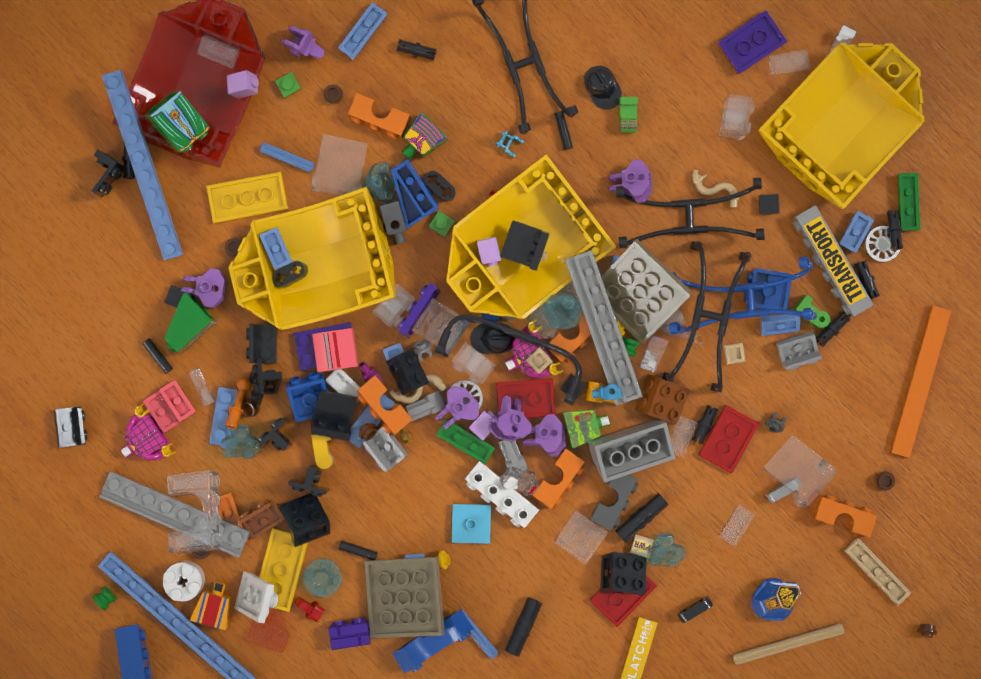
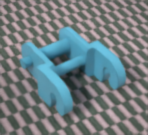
[495,131,524,157]

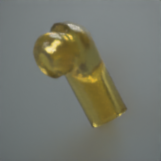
[394,429,413,443]

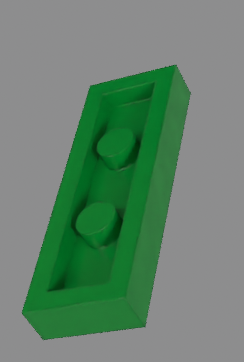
[897,173,920,231]
[436,419,495,464]

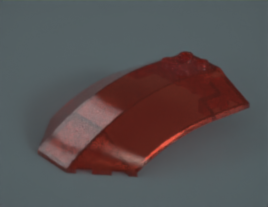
[112,0,265,168]

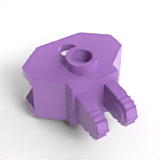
[280,26,325,59]
[609,159,652,203]
[181,268,227,308]
[435,386,479,430]
[488,396,532,442]
[523,414,566,457]

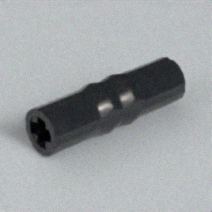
[615,493,668,543]
[505,597,542,657]

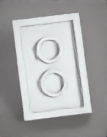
[234,571,278,623]

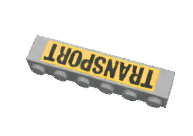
[793,205,873,317]

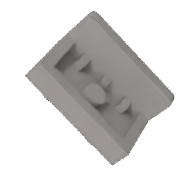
[776,331,822,370]
[362,427,409,472]

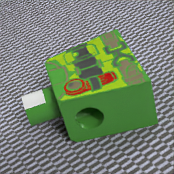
[563,410,610,448]

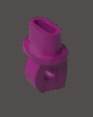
[359,361,382,383]

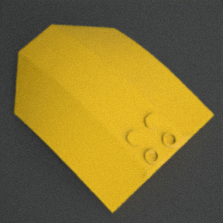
[758,43,925,210]
[446,154,616,319]
[228,187,396,330]

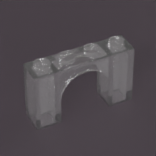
[167,470,221,554]

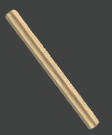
[733,623,844,665]

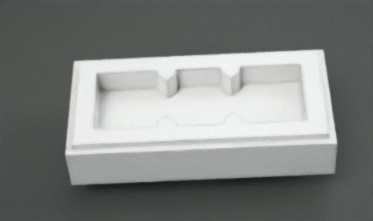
[325,369,360,403]

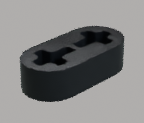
[424,171,456,202]
[272,261,308,288]
[677,596,713,623]

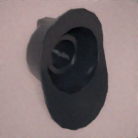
[584,66,622,110]
[470,323,515,354]

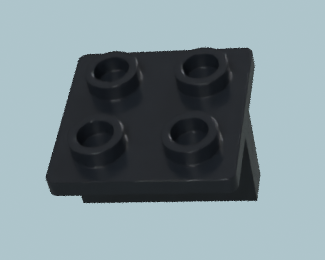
[250,358,282,408]
[257,417,293,451]
[288,464,329,497]

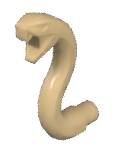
[692,170,739,209]
[390,374,447,404]

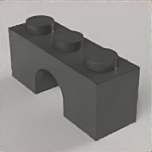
[590,475,638,530]

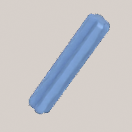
[260,142,315,172]
[462,610,498,659]

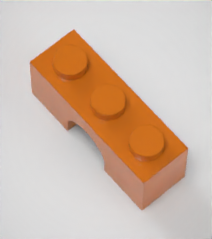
[348,93,411,139]
[548,310,591,363]
[356,376,413,435]
[532,448,585,509]
[812,494,877,538]

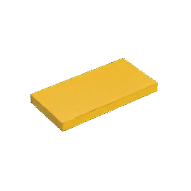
[206,172,289,224]
[259,528,308,612]

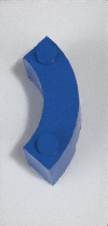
[392,609,473,673]

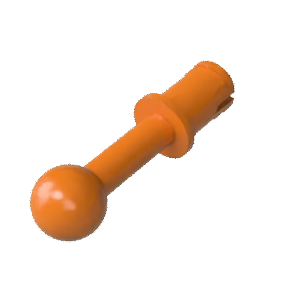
[225,377,252,430]

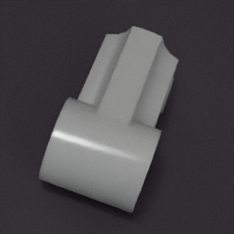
[406,390,446,421]
[498,440,528,477]

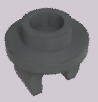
[765,412,786,433]

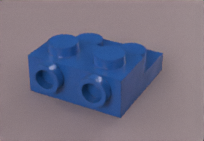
[744,268,793,310]
[286,371,328,422]

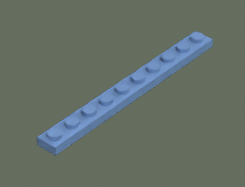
[102,69,183,260]
[98,551,256,679]

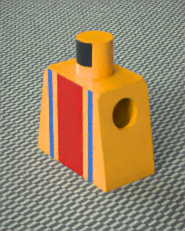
[190,582,231,630]

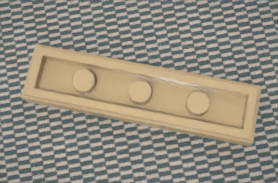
[843,537,911,606]

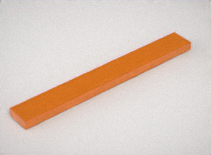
[890,306,952,458]

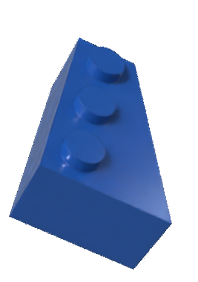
[391,158,439,229]
[115,624,153,679]

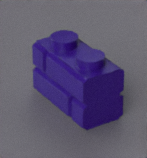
[329,617,371,650]

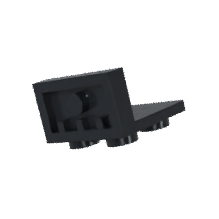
[91,149,124,197]
[500,220,549,271]
[246,324,277,363]
[311,390,357,441]
[280,494,330,547]
[600,552,647,595]

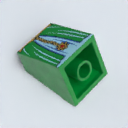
[144,91,210,153]
[164,292,217,353]

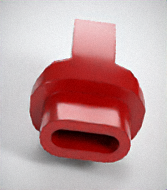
[294,596,325,622]

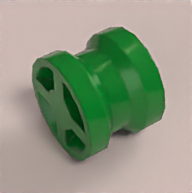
[622,337,640,357]
[93,586,117,610]

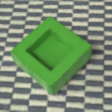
[275,72,302,99]
[429,211,455,237]

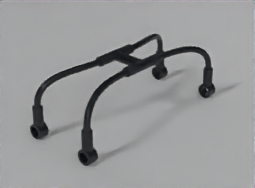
[472,0,579,134]
[616,177,765,249]
[662,241,751,393]
[435,315,582,405]

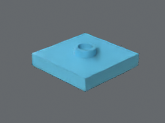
[452,504,491,544]

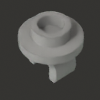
[413,340,432,361]

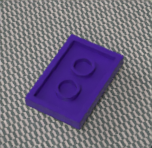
[718,10,787,74]
[398,283,441,339]
[294,322,352,371]

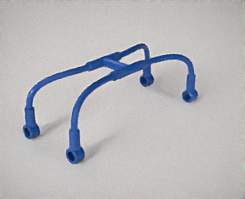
[669,256,817,334]

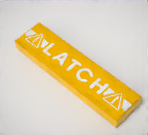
[620,617,658,679]

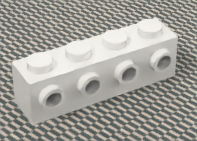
[465,461,539,528]

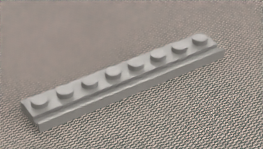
[565,250,643,405]
[99,471,251,558]

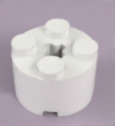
[163,560,205,601]

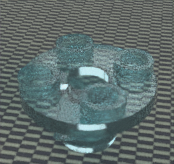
[362,162,396,201]
[543,293,582,329]
[221,425,259,459]
[647,533,686,567]
[303,558,342,597]

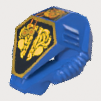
[751,578,801,621]

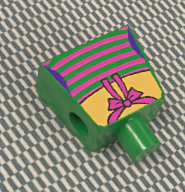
[402,112,448,159]

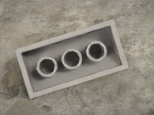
[588,419,676,483]

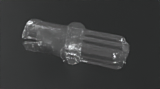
[189,368,215,406]

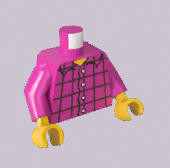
[504,319,563,378]
[121,403,176,460]

